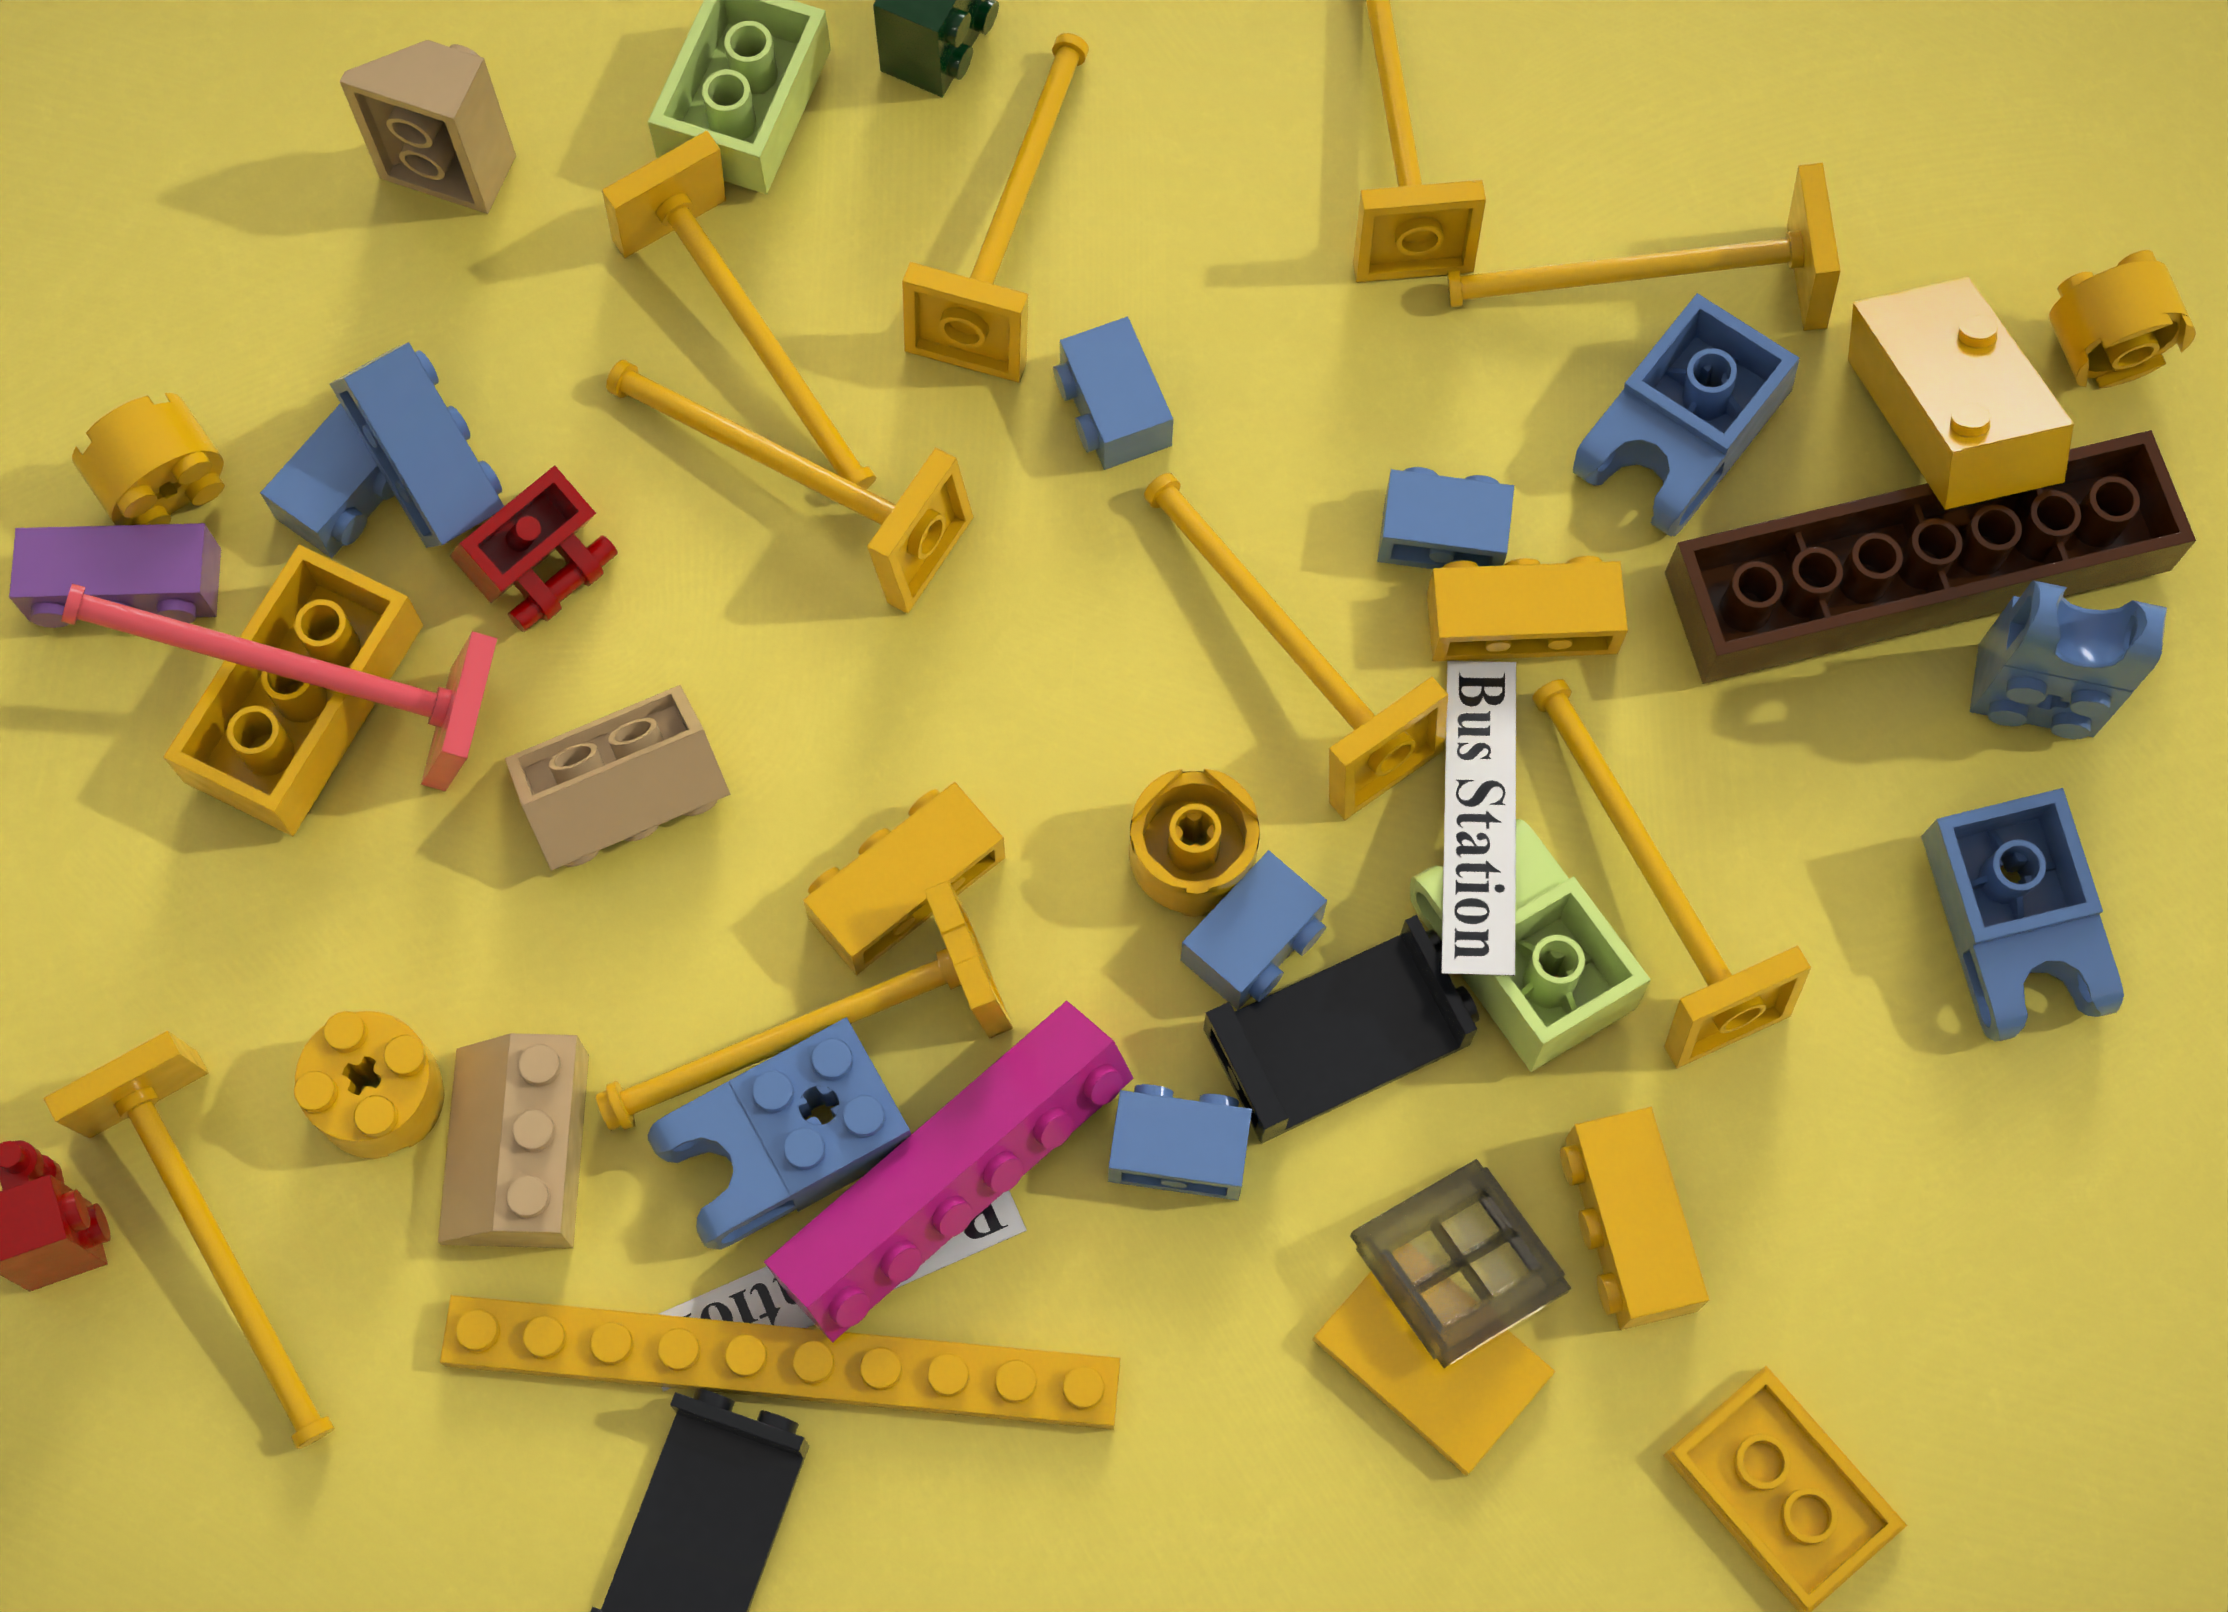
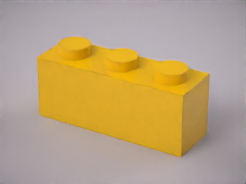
[1427,556,1628,661]
[803,782,1005,975]
[1560,1106,1709,1330]

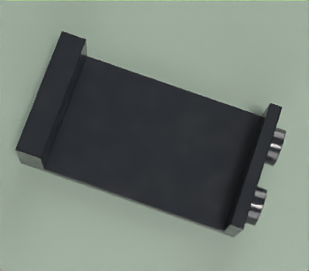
[1203,915,1479,1144]
[590,1388,809,1612]

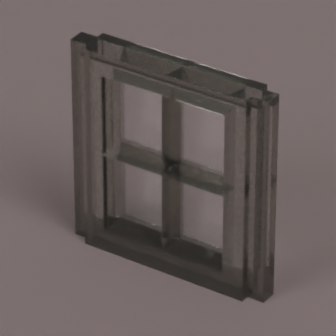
[1350,1159,1571,1369]

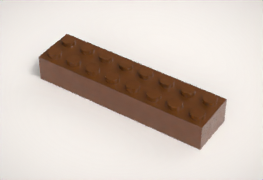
[1665,430,2196,684]

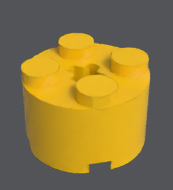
[2049,250,2196,388]
[72,393,225,525]
[1129,769,1260,917]
[294,1011,445,1159]

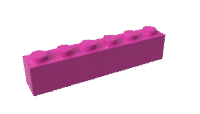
[764,1001,1134,1343]

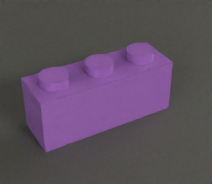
[9,523,221,628]

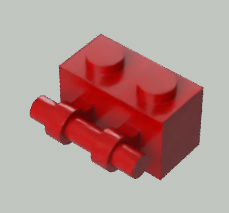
[450,465,618,632]
[0,1140,111,1292]

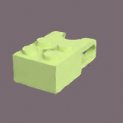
[1410,819,1651,1072]

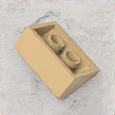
[340,40,516,214]
[505,685,731,871]
[438,1033,589,1248]

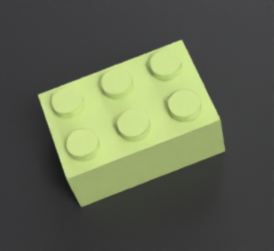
[648,0,831,194]

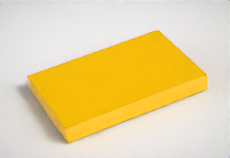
[1313,1237,1556,1476]
[1663,1366,1907,1612]

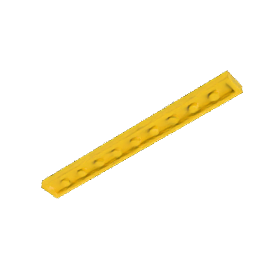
[440,1295,1121,1429]

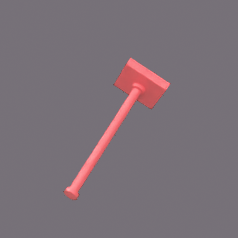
[61,583,498,791]

